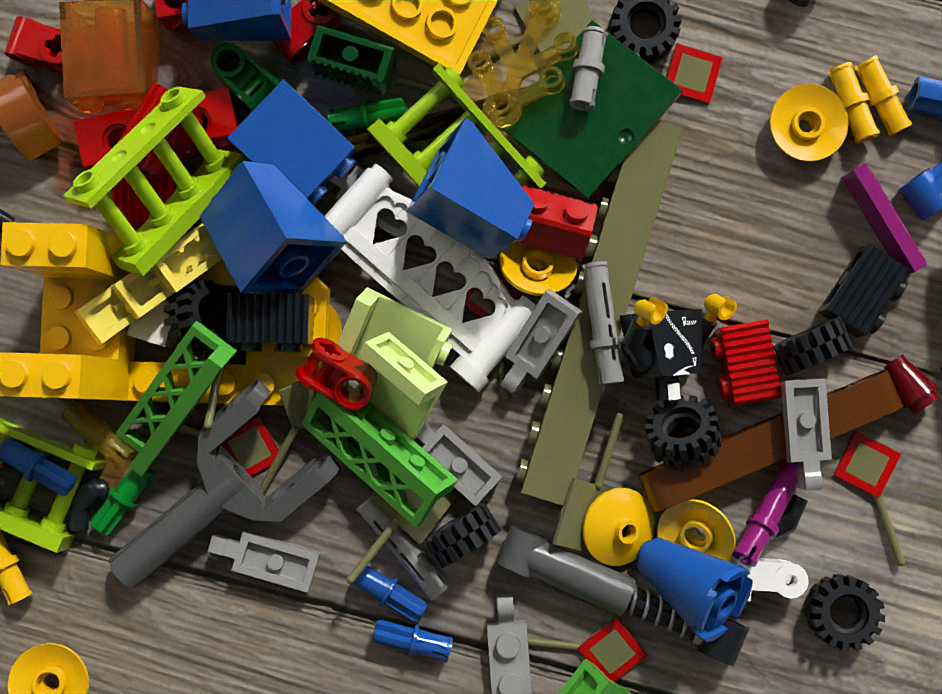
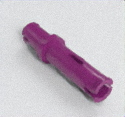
[732,458,799,567]

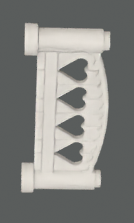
[324,163,536,392]

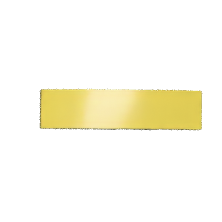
[74,222,222,345]

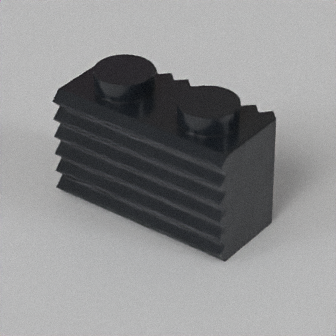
[818,244,910,338]
[226,293,314,353]

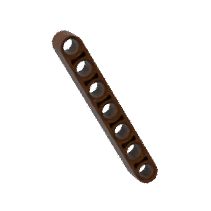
[638,370,904,512]

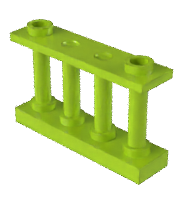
[368,63,546,189]
[63,86,247,276]
[0,417,107,553]

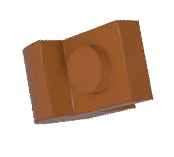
[0,70,62,162]

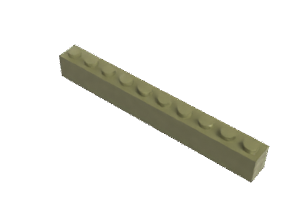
[515,120,683,506]

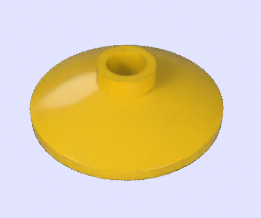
[770,84,849,162]
[499,242,577,296]
[582,488,655,566]
[657,499,736,562]
[8,643,89,694]

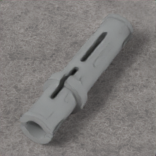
[582,261,625,385]
[356,493,450,601]

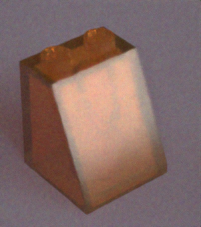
[59,0,161,113]

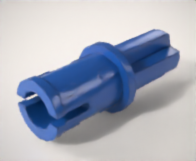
[0,437,77,496]
[351,566,427,622]
[372,620,453,663]

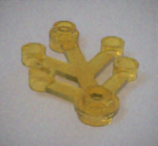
[467,0,579,128]

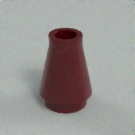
[883,354,941,415]

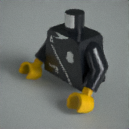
[620,294,737,401]

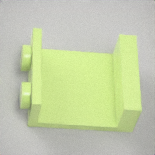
[337,287,453,370]
[356,332,448,440]

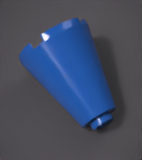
[637,537,753,642]

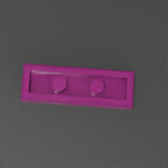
[841,163,927,274]

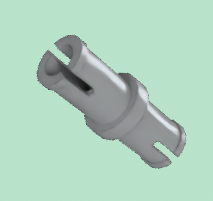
[569,26,608,111]

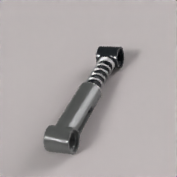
[496,525,749,667]

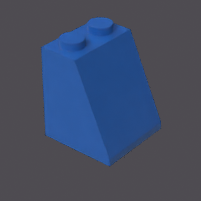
[182,0,291,41]
[227,79,356,206]
[406,118,534,259]
[199,161,347,294]

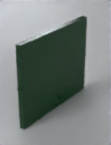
[500,20,683,200]

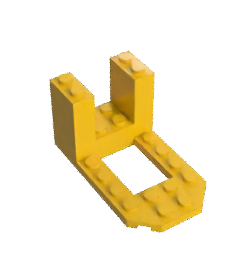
[0,222,330,405]

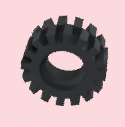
[608,0,682,64]
[163,279,231,357]
[774,317,854,375]
[645,395,722,471]
[424,502,502,569]
[804,574,886,651]

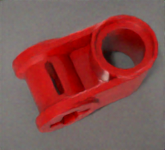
[272,0,341,65]
[4,16,88,75]
[295,338,377,410]

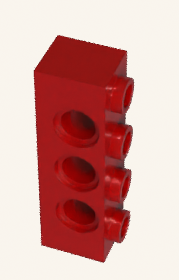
[74,87,241,170]

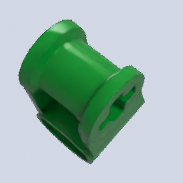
[209,42,280,112]

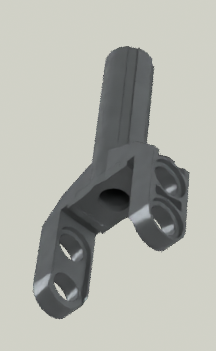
[109,379,340,588]

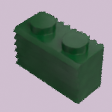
[307,25,397,96]

